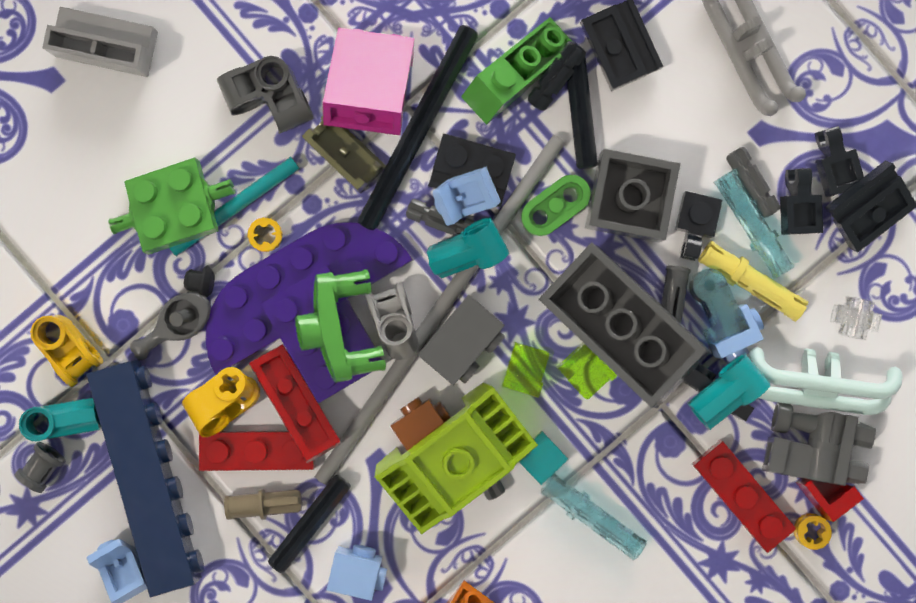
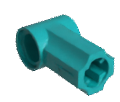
[426,218,509,279]
[687,353,771,430]
[19,397,102,441]

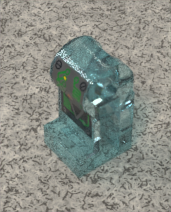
[688,269,748,344]

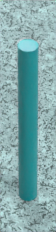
[170,156,300,257]

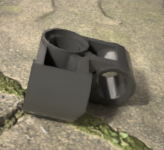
[216,56,314,134]

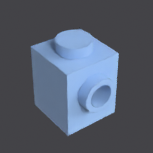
[327,545,387,601]

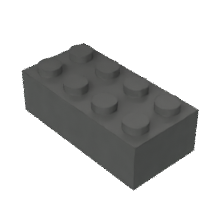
[538,242,711,408]

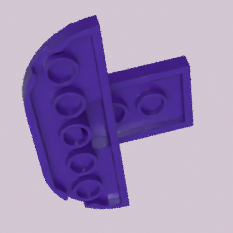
[205,222,413,404]

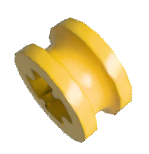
[247,217,283,252]
[793,513,832,550]

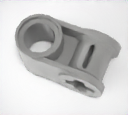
[365,282,419,360]

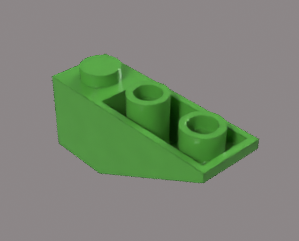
[461,17,573,125]

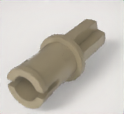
[224,489,302,520]

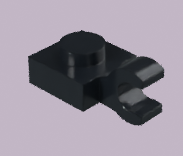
[815,126,864,197]
[780,168,823,235]
[675,191,723,261]

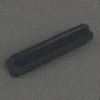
[567,58,598,169]
[268,475,351,573]

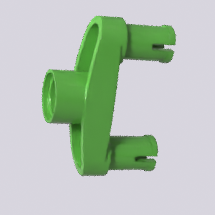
[295,269,386,383]

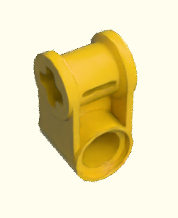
[30,314,103,387]
[182,367,260,437]

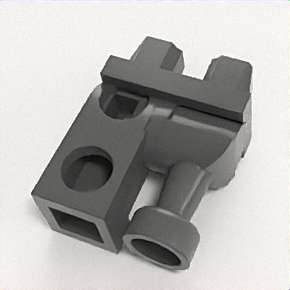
[762,402,876,486]

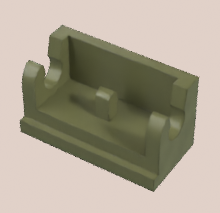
[302,116,386,194]

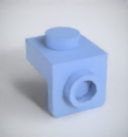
[432,167,501,226]
[708,304,764,362]
[87,539,147,603]

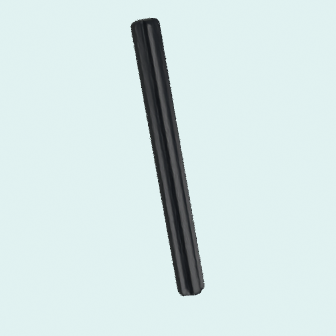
[358,25,478,230]

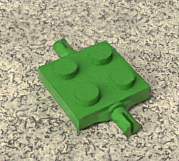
[108,157,236,255]

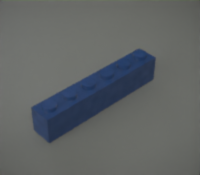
[86,360,204,597]

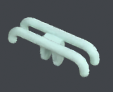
[749,347,903,415]

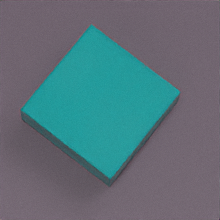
[519,431,569,485]

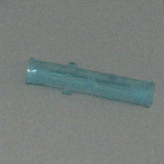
[713,169,795,279]
[540,473,647,560]

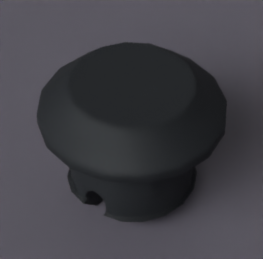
[184,265,215,297]

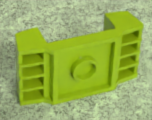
[374,383,538,535]

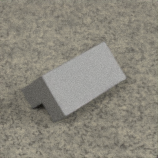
[42,6,158,77]

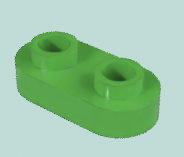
[521,175,591,237]

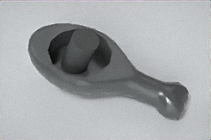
[129,292,211,360]

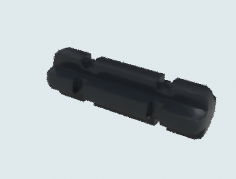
[527,41,586,111]

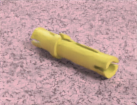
[698,241,809,322]

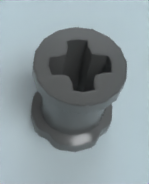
[14,442,66,493]

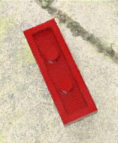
[249,344,341,463]
[199,431,315,471]
[692,440,796,553]

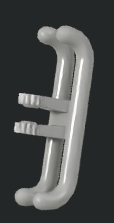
[702,0,806,116]

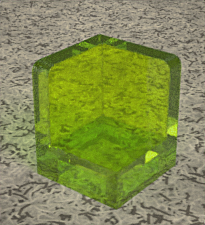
[501,342,549,398]
[555,342,617,399]

